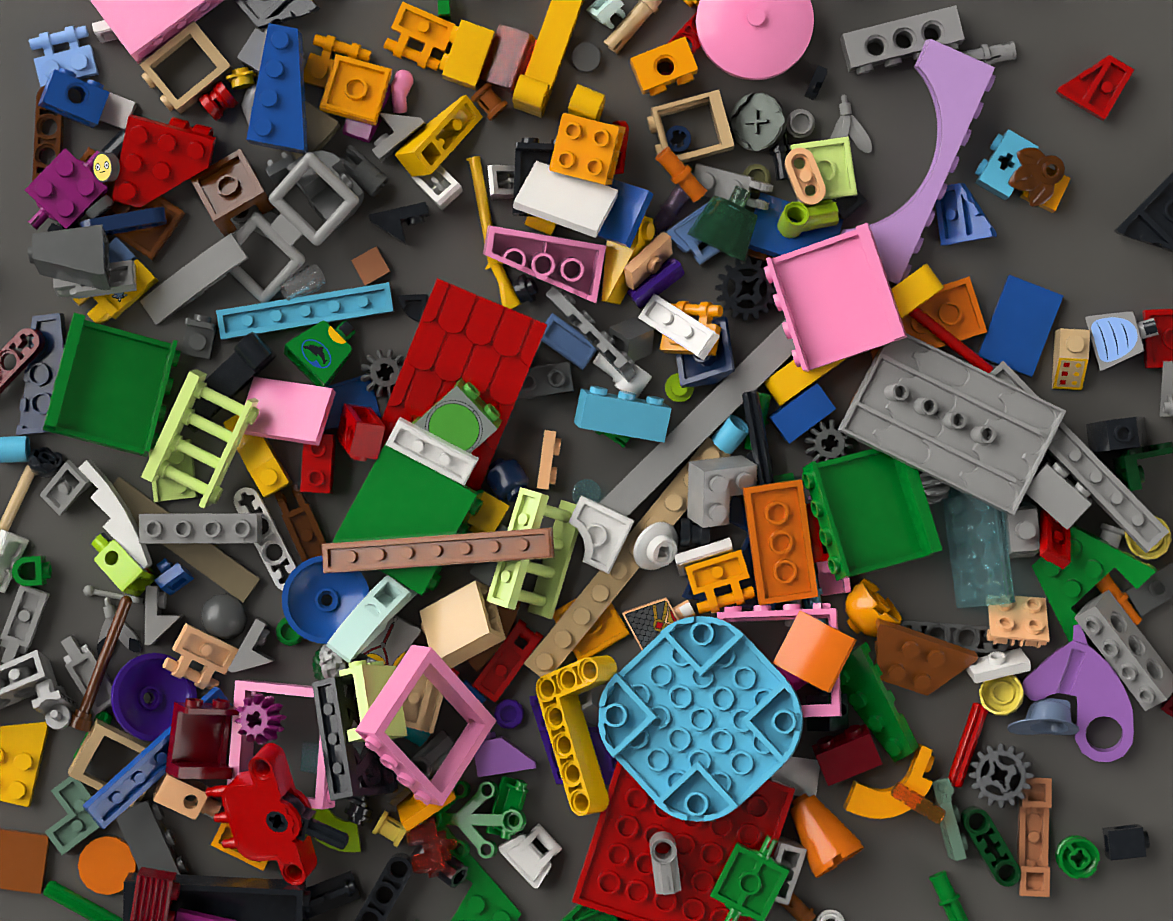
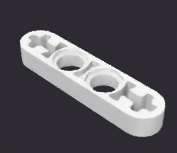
[234,487,297,591]

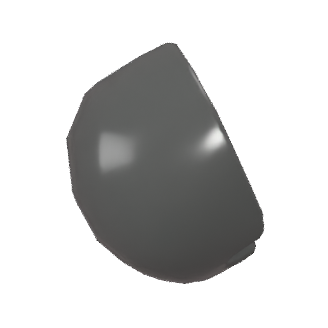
[201,593,248,641]

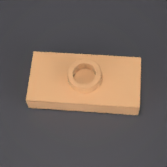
[624,231,673,290]

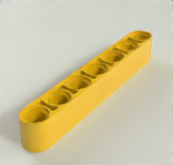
[763,264,944,406]

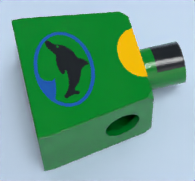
[283,320,356,387]

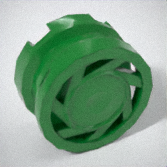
[1055,835,1100,879]

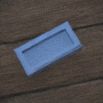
[541,313,597,371]

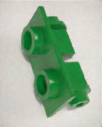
[486,776,529,840]

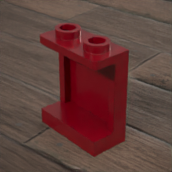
[165,698,239,779]

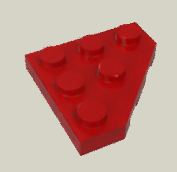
[112,114,216,208]

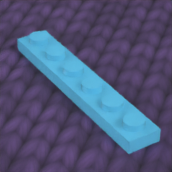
[216,282,394,340]

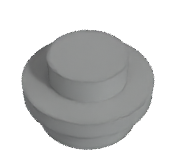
[786,109,815,138]

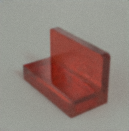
[480,24,537,94]

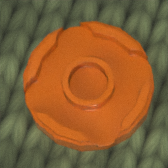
[78,835,137,895]

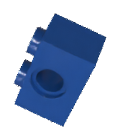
[38,68,110,128]

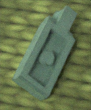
[931,777,968,861]

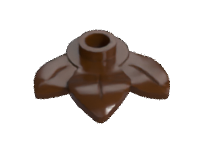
[1008,147,1065,207]

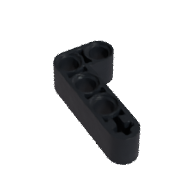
[187,332,277,433]

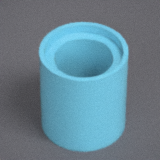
[712,415,749,454]
[0,436,31,463]

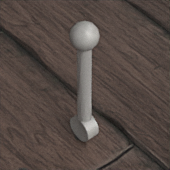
[83,585,144,604]

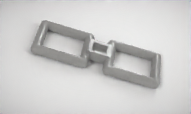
[229,152,359,303]

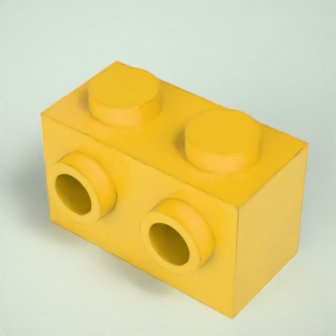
[439,19,495,90]

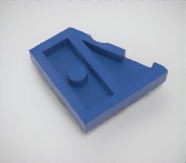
[935,183,997,246]

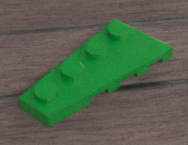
[840,641,919,762]

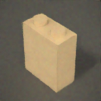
[419,580,506,669]

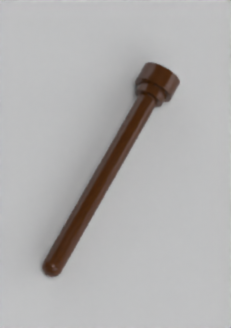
[69,595,132,732]

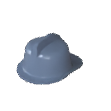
[1007,698,1079,735]

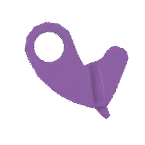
[1022,624,1134,762]

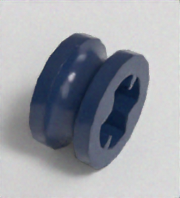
[666,126,691,153]

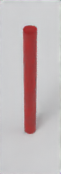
[909,307,994,373]

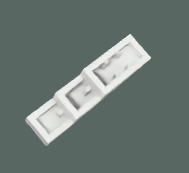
[78,460,153,569]

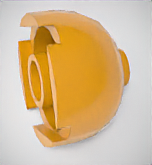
[845,578,902,637]

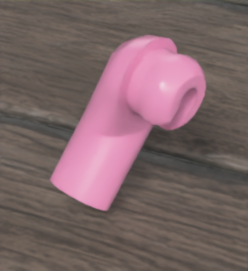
[391,70,414,114]

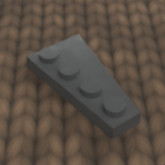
[546,286,636,382]

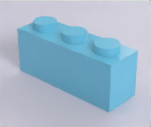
[574,386,672,443]

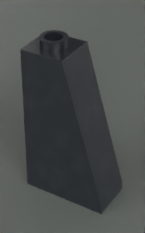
[1086,417,1148,452]

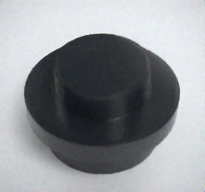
[513,274,538,303]
[344,802,373,826]

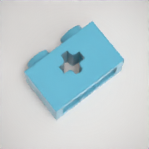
[975,129,1039,201]

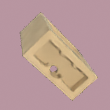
[140,21,234,114]
[647,90,735,163]
[68,718,149,807]

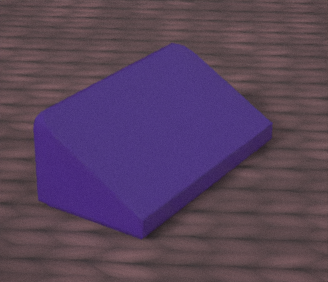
[627,258,685,308]

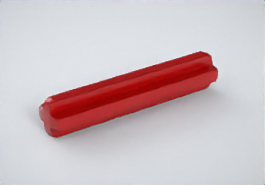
[948,703,988,788]

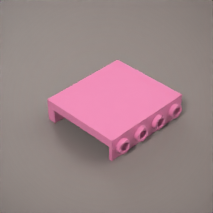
[90,0,224,64]
[764,223,907,372]

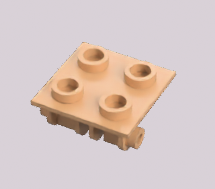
[987,593,1050,648]

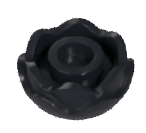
[28,447,65,478]

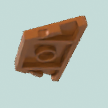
[874,618,978,696]

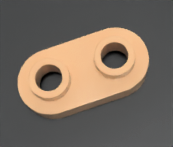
[784,148,826,206]

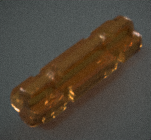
[891,782,946,824]

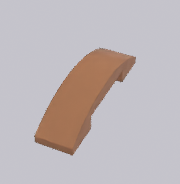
[1017,778,1052,897]

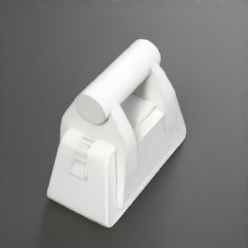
[498,823,562,889]

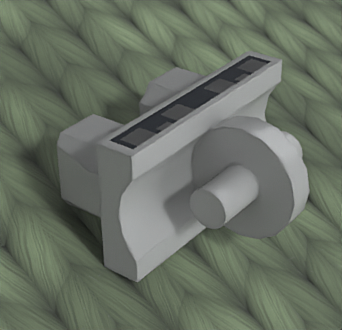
[31,679,78,730]

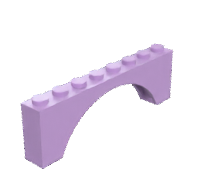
[840,39,996,284]

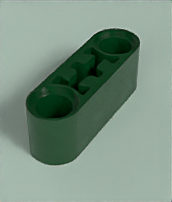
[960,806,1021,887]

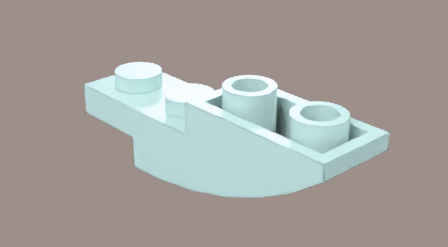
[326,575,418,663]

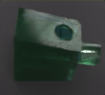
[687,185,757,261]

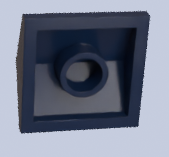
[676,316,735,388]

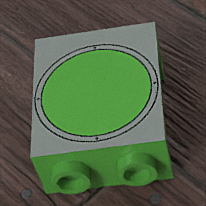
[412,378,502,453]

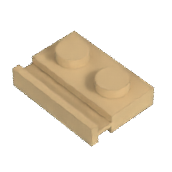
[403,674,443,734]

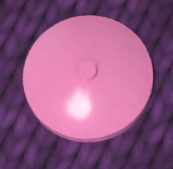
[696,0,814,80]

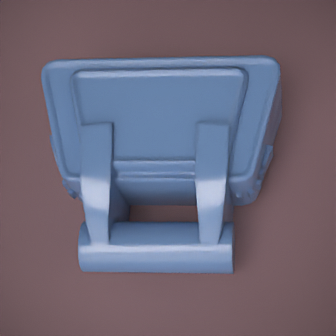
[665,202,723,265]

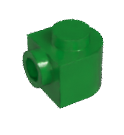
[12,556,52,586]

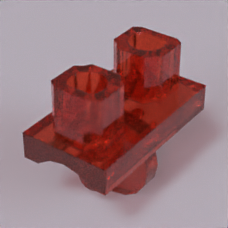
[406,817,457,878]

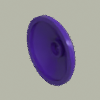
[111,653,197,742]

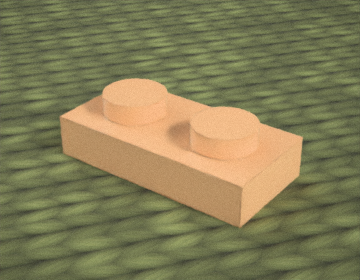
[537,430,561,490]

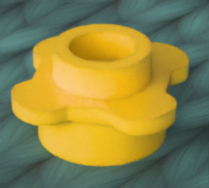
[226,67,257,90]

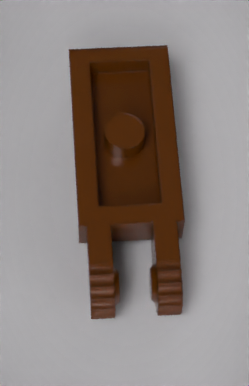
[275,483,327,562]

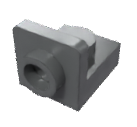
[181,314,218,360]

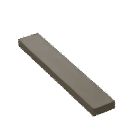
[113,477,261,603]

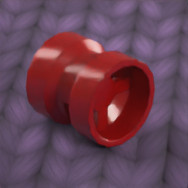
[198,81,238,121]

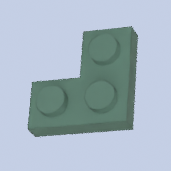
[45,777,100,855]

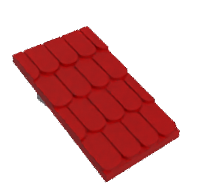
[380,278,547,491]

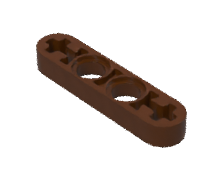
[32,85,64,181]

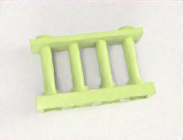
[141,369,260,508]
[486,487,579,619]

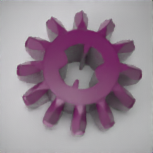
[234,694,287,745]

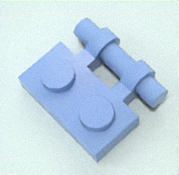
[29,25,99,87]

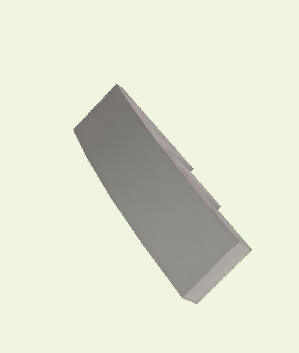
[140,233,249,325]

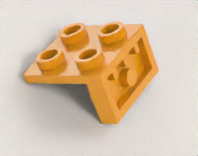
[549,113,626,185]

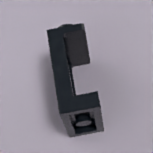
[512,137,556,217]

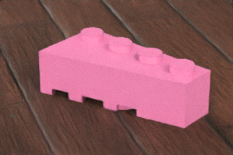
[483,225,606,303]

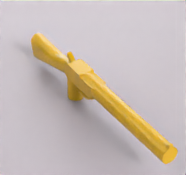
[466,156,521,309]

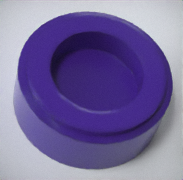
[494,699,524,729]

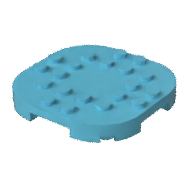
[598,616,803,822]

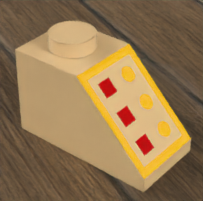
[1052,328,1090,390]

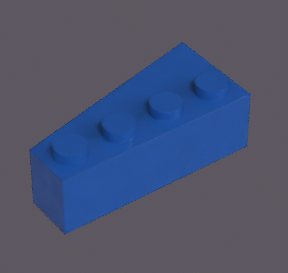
[246,23,308,154]

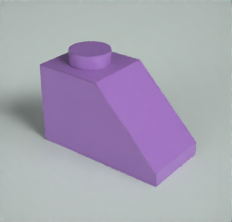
[474,731,537,777]

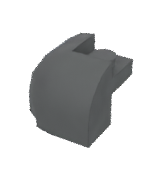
[286,150,364,230]

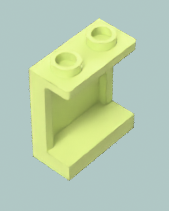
[339,660,408,742]

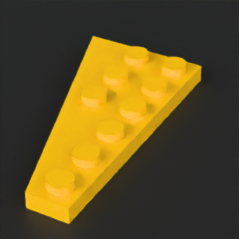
[0,721,49,807]

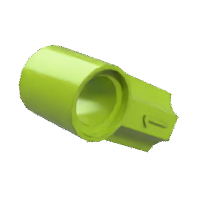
[777,199,839,238]

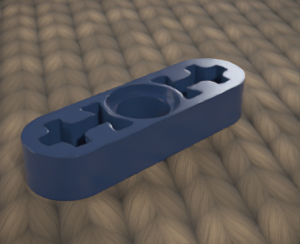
[80,207,167,235]

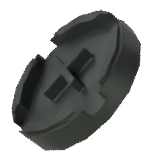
[729,93,787,152]

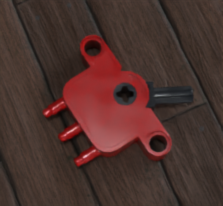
[205,743,349,886]

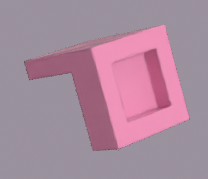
[815,561,851,596]

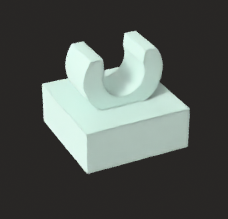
[586,0,626,29]

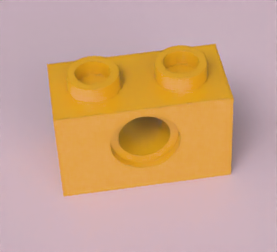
[630,37,698,96]

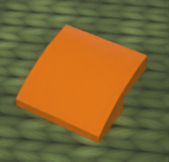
[773,610,857,693]

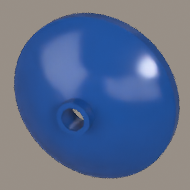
[282,556,370,644]

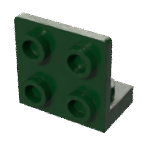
[1112,441,1173,491]

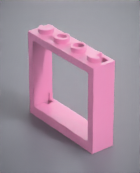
[717,603,842,717]
[355,645,497,806]
[227,680,335,809]

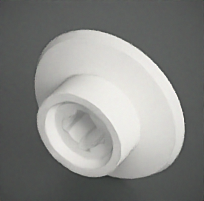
[633,522,678,570]

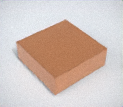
[351,246,391,286]

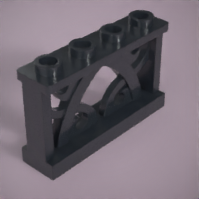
[312,677,398,801]

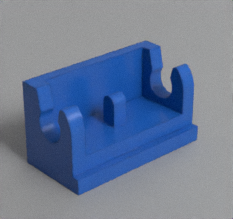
[767,382,836,444]

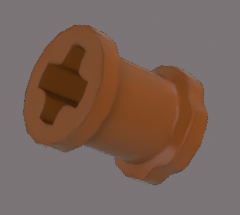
[470,82,508,121]

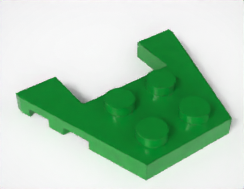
[1032,525,1157,642]
[415,844,522,921]

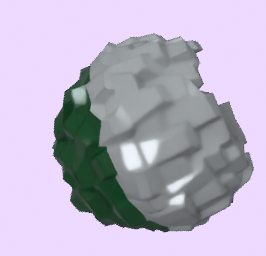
[312,644,357,681]

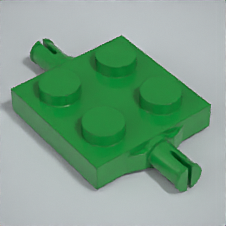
[710,835,790,921]

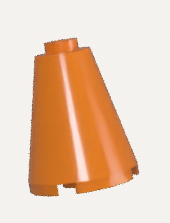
[790,793,864,878]

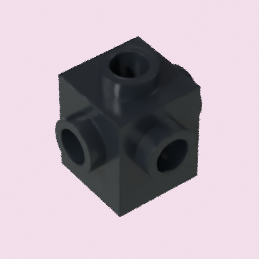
[806,689,849,731]

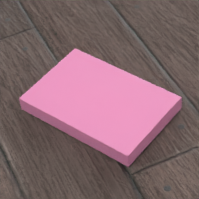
[244,377,336,446]

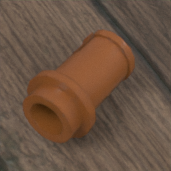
[779,892,816,921]

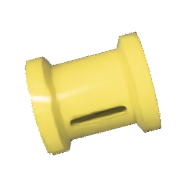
[372,810,407,847]

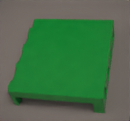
[42,312,181,457]
[332,441,484,596]
[802,449,942,581]

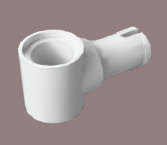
[593,352,652,398]

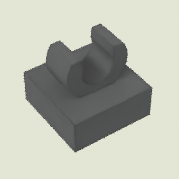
[265,152,294,187]

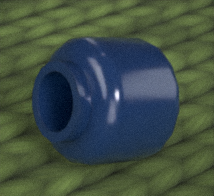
[486,458,529,503]

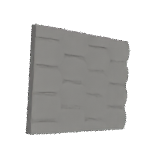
[838,333,1066,515]

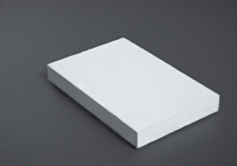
[513,161,618,238]

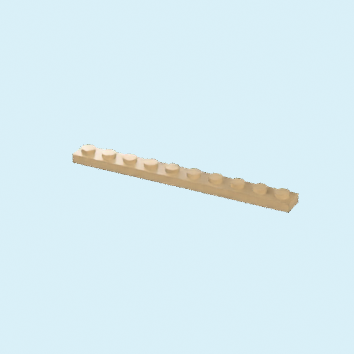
[524,437,731,677]

